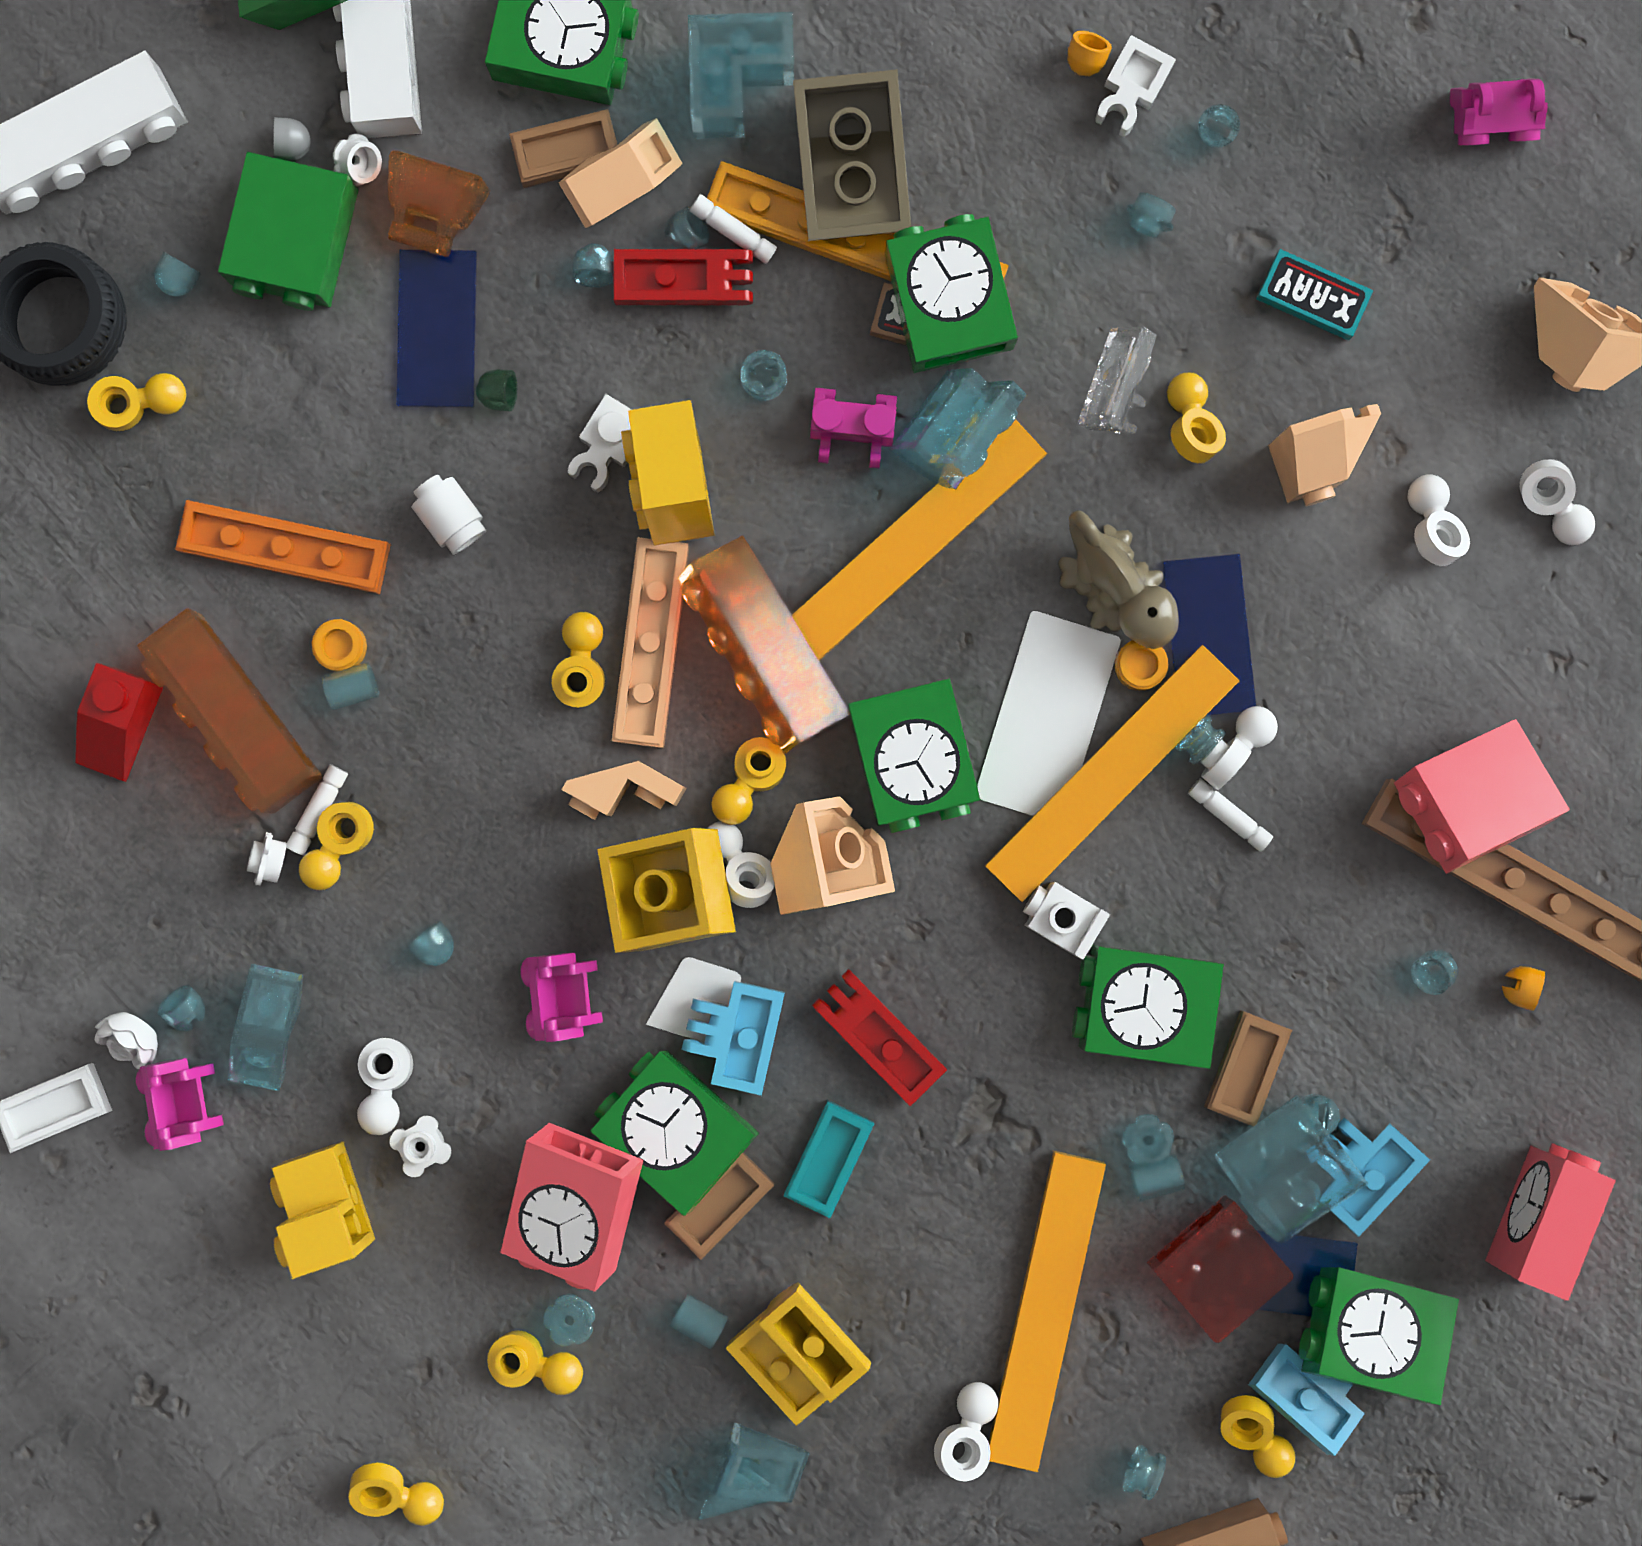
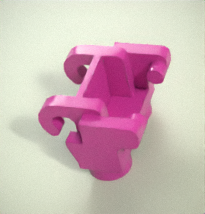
[1450,78,1548,145]
[810,388,897,469]
[521,953,603,1042]
[136,1058,224,1151]

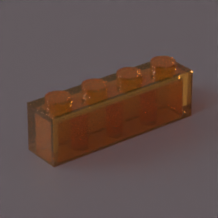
[678,535,850,755]
[136,608,323,814]

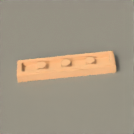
[612,537,689,748]

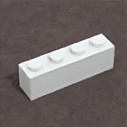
[333,0,422,139]
[0,51,188,215]

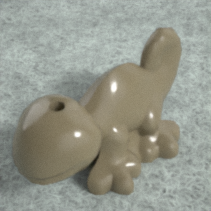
[1058,510,1179,649]

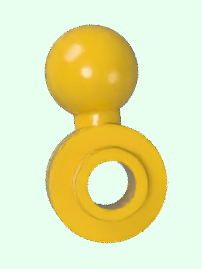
[1167,372,1226,463]
[87,373,186,431]
[552,612,605,708]
[712,737,786,825]
[299,802,374,890]
[487,1330,583,1395]
[1221,1395,1296,1478]
[348,1463,444,1526]

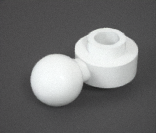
[1520,459,1595,545]
[1408,474,1470,566]
[1200,706,1278,790]
[707,821,775,908]
[357,1038,413,1135]
[934,1382,999,1481]

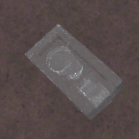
[1077,326,1157,433]

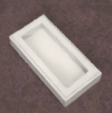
[0,1063,113,1153]

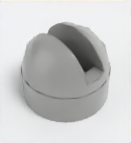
[274,117,311,161]

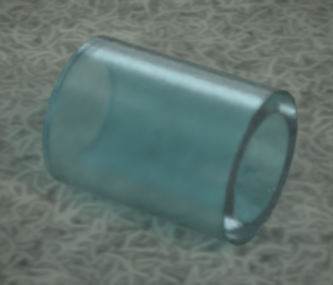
[322,662,379,710]
[1129,1154,1185,1202]
[670,1294,728,1350]

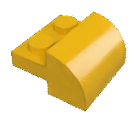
[726,1283,871,1426]

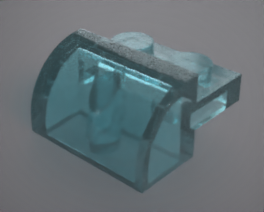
[890,368,1027,489]
[1213,1095,1368,1243]

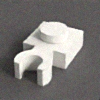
[1095,35,1176,137]
[568,394,632,493]

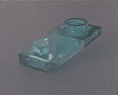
[228,964,304,1091]

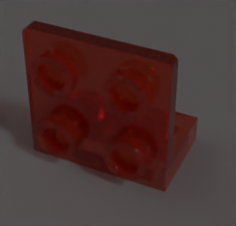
[1147,1195,1294,1343]

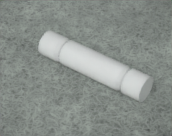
[689,194,777,264]
[286,764,348,856]
[1188,778,1273,852]

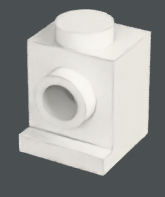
[1023,881,1110,959]

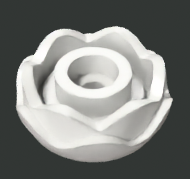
[94,1012,158,1069]

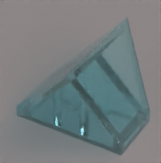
[698,1423,810,1520]

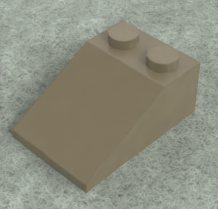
[793,69,911,241]

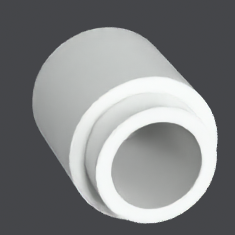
[411,475,486,555]

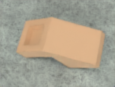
[558,118,683,228]
[561,761,687,820]

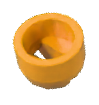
[1067,31,1112,77]
[1502,966,1545,1011]

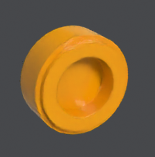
[312,619,367,672]
[1114,640,1168,691]

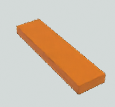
[175,500,391,594]

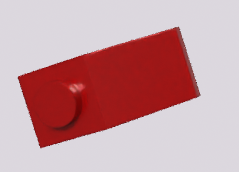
[75,663,164,782]

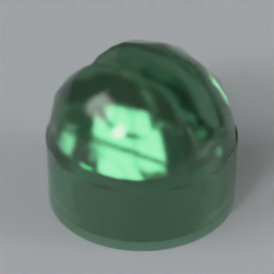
[476,369,518,412]

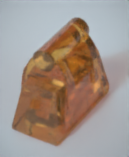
[387,150,490,257]

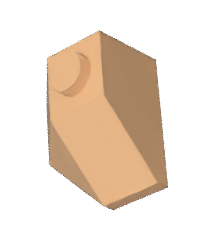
[1534,278,1642,392]
[1268,404,1381,506]
[770,796,895,915]

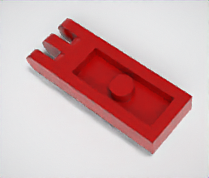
[614,249,753,305]
[812,969,947,1107]

